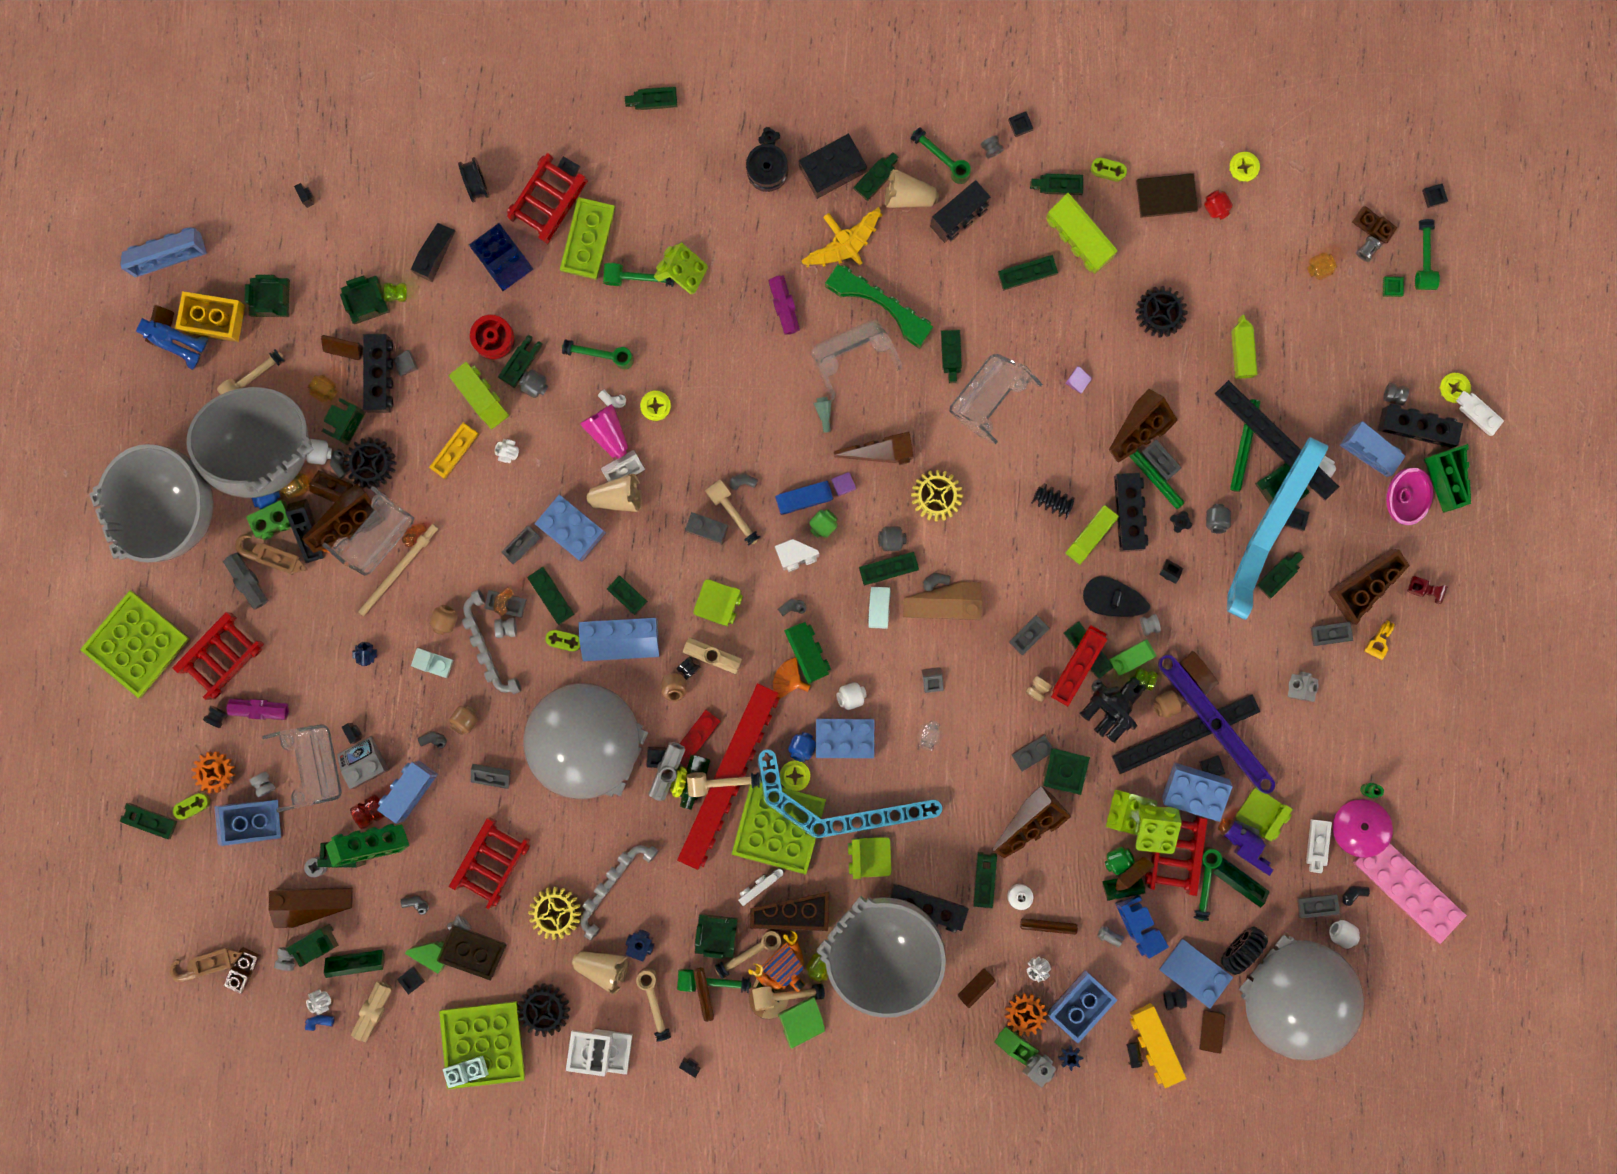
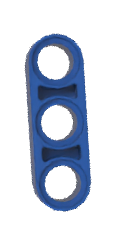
[775,481,833,515]

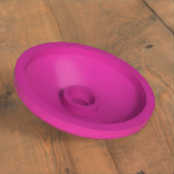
[1386,468,1433,525]
[1333,799,1393,858]

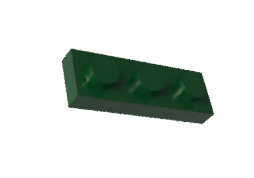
[998,255,1058,291]
[859,552,919,586]
[527,567,575,625]
[1063,621,1114,679]
[1213,857,1270,908]
[324,949,385,978]

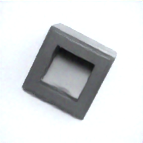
[393,350,418,376]
[922,668,944,693]

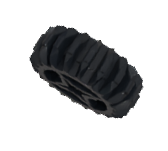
[1135,286,1188,338]
[344,437,397,489]
[1221,926,1268,975]
[517,983,571,1037]

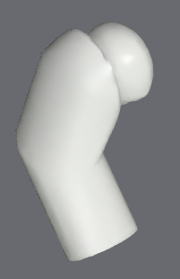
[598,389,626,408]

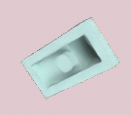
[411,648,454,678]

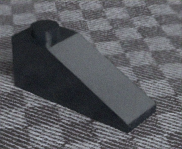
[410,223,455,282]
[285,499,325,563]

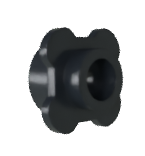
[758,127,780,145]
[1170,511,1192,533]

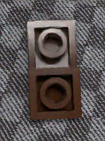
[1352,206,1397,244]
[1179,651,1219,695]
[224,947,260,994]

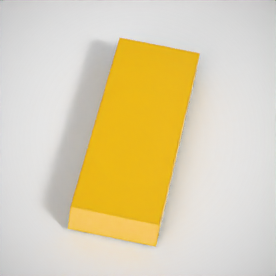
[429,422,479,479]

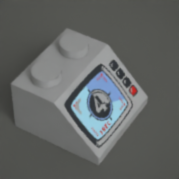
[337,736,389,789]

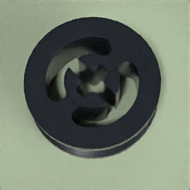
[458,157,489,203]

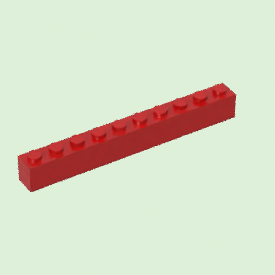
[677,683,780,870]

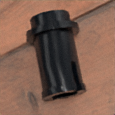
[1126,1042,1144,1068]

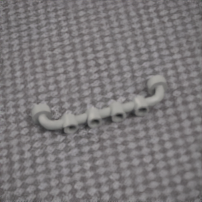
[462,589,522,694]
[580,845,658,941]

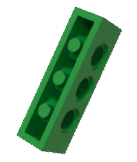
[325,823,410,867]

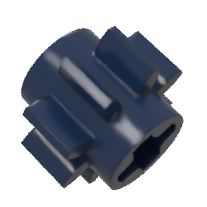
[352,642,377,666]
[1058,1045,1083,1071]

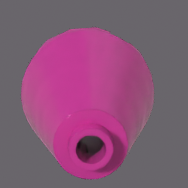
[580,404,628,459]

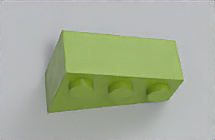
[448,361,509,430]

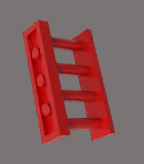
[506,153,588,244]
[172,612,264,700]
[1051,624,1108,707]
[1145,816,1208,896]
[448,817,530,909]

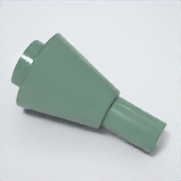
[813,397,832,433]

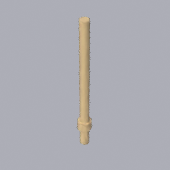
[358,524,438,616]

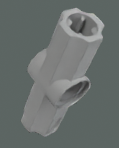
[648,742,685,801]

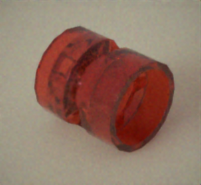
[350,795,386,829]

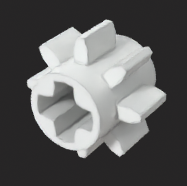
[495,439,519,463]
[1027,957,1051,982]
[306,989,331,1015]

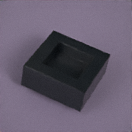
[1008,112,1033,137]
[557,156,581,177]
[294,183,314,208]
[1422,183,1448,208]
[1284,508,1310,531]
[1159,559,1183,584]
[342,723,361,744]
[646,747,667,768]
[1199,755,1225,776]
[397,966,425,995]
[679,1057,700,1078]

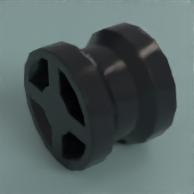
[676,656,701,680]
[203,706,228,728]

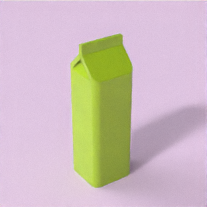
[1231,315,1258,379]
[1065,505,1119,565]

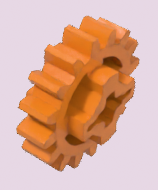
[191,751,236,793]
[1004,993,1047,1037]

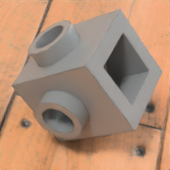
[1288,672,1319,702]
[1022,1054,1056,1088]

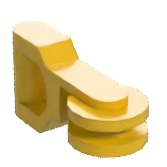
[1364,620,1395,660]

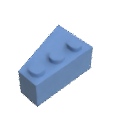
[1339,421,1405,477]

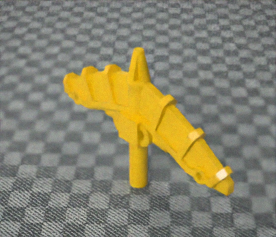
[801,207,882,268]

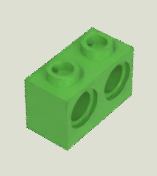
[246,500,291,540]

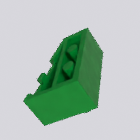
[1424,444,1471,513]

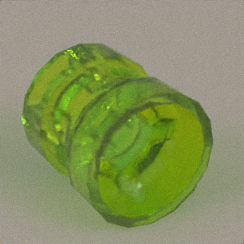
[384,283,407,302]
[1134,667,1158,691]

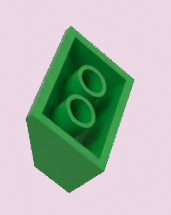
[784,622,831,684]

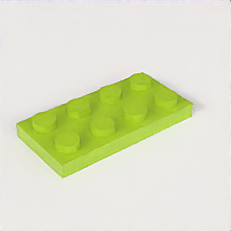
[560,197,616,280]

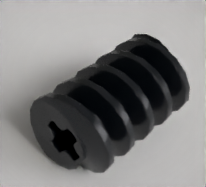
[1031,483,1075,520]

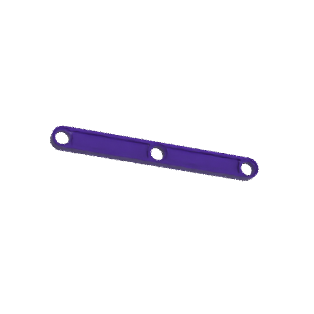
[1158,655,1275,793]

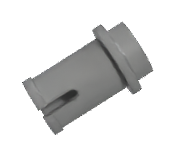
[1097,926,1124,948]

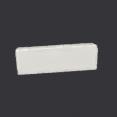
[601,450,645,482]

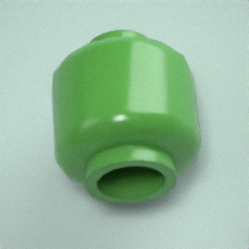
[809,509,838,538]

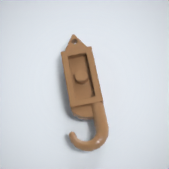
[235,534,308,575]
[170,947,242,982]

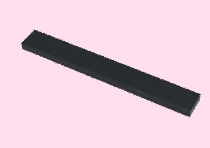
[1215,380,1340,501]
[1112,694,1260,774]

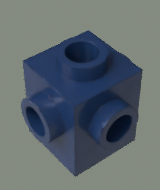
[625,929,655,962]

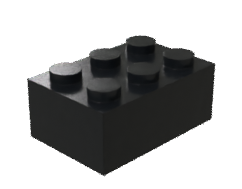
[799,133,867,199]
[930,180,991,243]

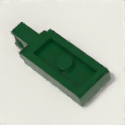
[624,87,678,110]
[853,152,899,201]
[1030,173,1083,195]
[941,330,962,383]
[1256,552,1304,599]
[680,755,710,810]

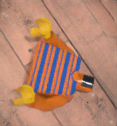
[748,930,806,992]

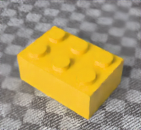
[175,291,245,342]

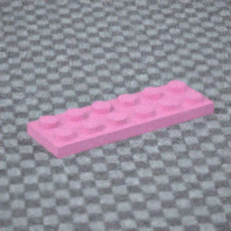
[1353,843,1467,944]

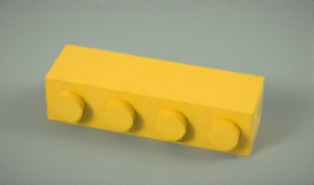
[1129,1003,1186,1088]

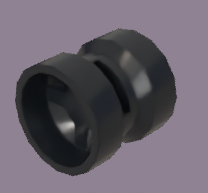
[1163,988,1187,1011]

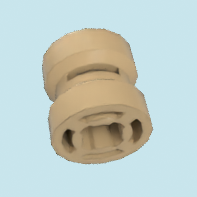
[1026,676,1052,702]

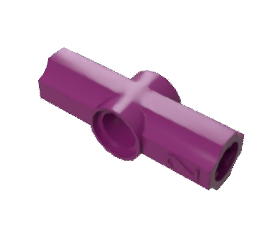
[769,275,800,335]
[227,699,289,720]

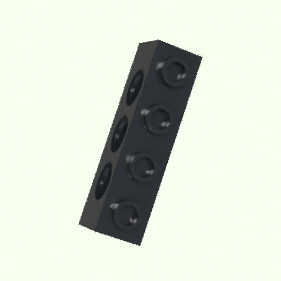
[363,334,393,413]
[1378,404,1463,448]
[1114,473,1148,552]
[890,884,969,933]

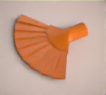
[773,658,811,699]

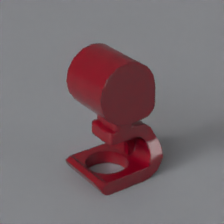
[1407,576,1448,604]

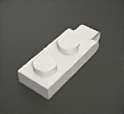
[1456,391,1504,436]
[1306,819,1332,873]
[738,868,783,906]

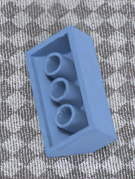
[121,227,207,278]
[579,618,660,661]

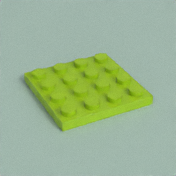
[80,590,190,698]
[732,783,826,874]
[439,1001,526,1089]

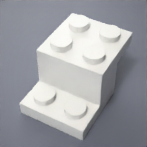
[566,1029,633,1076]

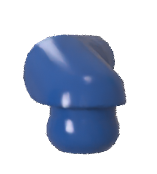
[305,1015,334,1031]

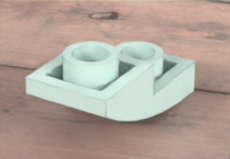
[869,587,891,629]
[442,1056,489,1088]

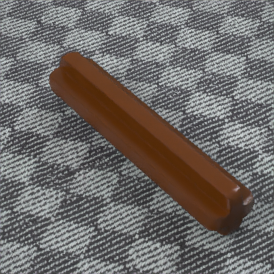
[1020,918,1078,935]
[694,967,714,1022]

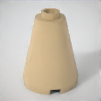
[885,169,939,208]
[587,474,642,512]
[572,951,629,994]

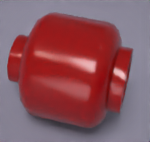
[1204,190,1233,220]

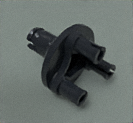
[1079,676,1146,743]

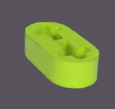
[1090,158,1127,182]
[545,630,580,652]
[173,793,210,820]

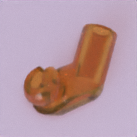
[402,523,427,547]
[493,587,514,616]

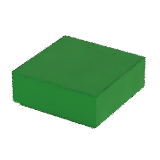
[1383,276,1404,297]

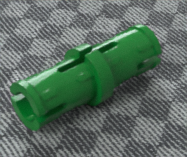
[1360,783,1384,798]

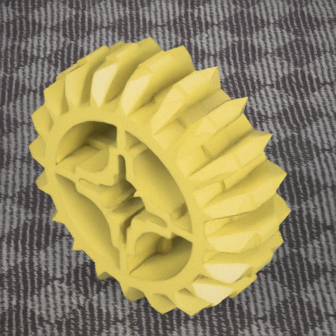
[911,470,963,522]
[528,886,582,940]

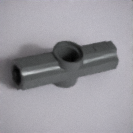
[223,553,269,610]

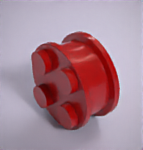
[470,314,515,360]

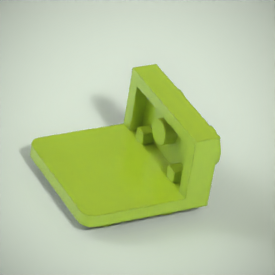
[654,242,708,294]
[693,579,743,627]
[1235,788,1293,841]
[1106,790,1158,835]
[1135,805,1182,854]
[848,837,891,879]

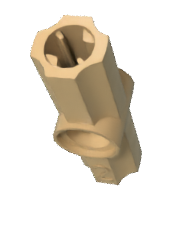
[682,637,742,674]
[351,981,393,1042]

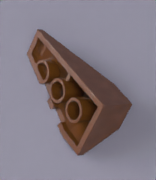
[1109,389,1178,463]
[834,432,914,465]
[302,484,385,553]
[992,786,1071,858]
[269,888,352,928]

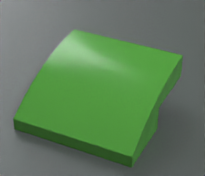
[778,997,825,1049]

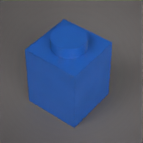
[1136,928,1169,959]

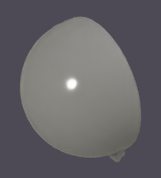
[187,387,314,498]
[89,444,214,562]
[523,683,648,799]
[816,896,946,1018]
[1239,935,1364,1061]

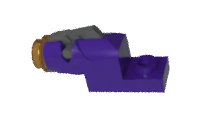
[1218,817,1274,876]

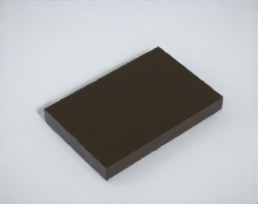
[1136,173,1198,218]
[437,924,507,981]

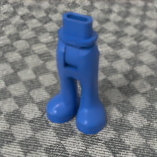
[136,318,209,370]

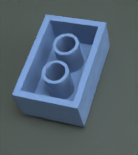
[535,494,606,562]
[816,719,874,758]
[377,761,438,824]
[1162,762,1233,822]
[1047,970,1117,1043]

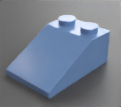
[215,800,281,846]
[1159,939,1233,1008]

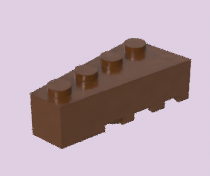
[1328,549,1410,625]
[750,892,829,931]

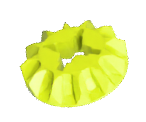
[1229,152,1260,182]
[1439,373,1471,404]
[640,391,671,421]
[780,761,810,791]
[670,766,687,798]

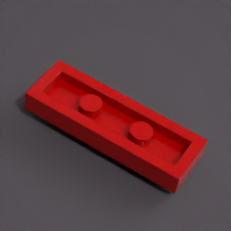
[679,710,721,767]

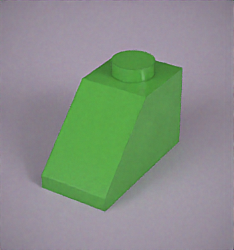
[1110,639,1157,676]
[405,941,445,974]
[994,1026,1040,1066]

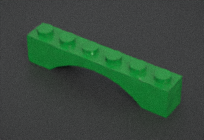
[825,264,933,349]

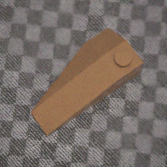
[903,581,982,621]

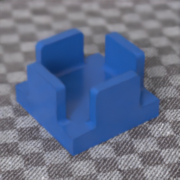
[1115,895,1157,943]

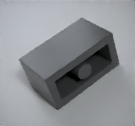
[685,512,728,545]

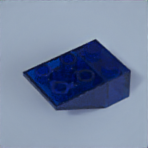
[469,223,533,291]

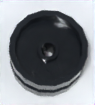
[746,144,788,192]

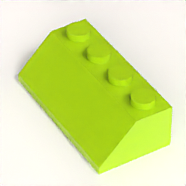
[1046,193,1118,274]

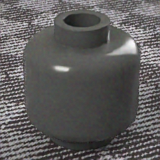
[518,370,548,398]
[1206,504,1231,534]
[878,526,907,551]

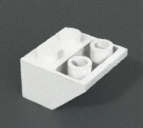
[775,539,819,572]

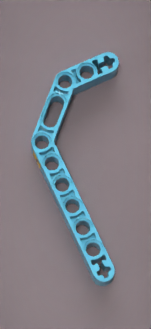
[1227,437,1328,620]
[758,750,942,838]

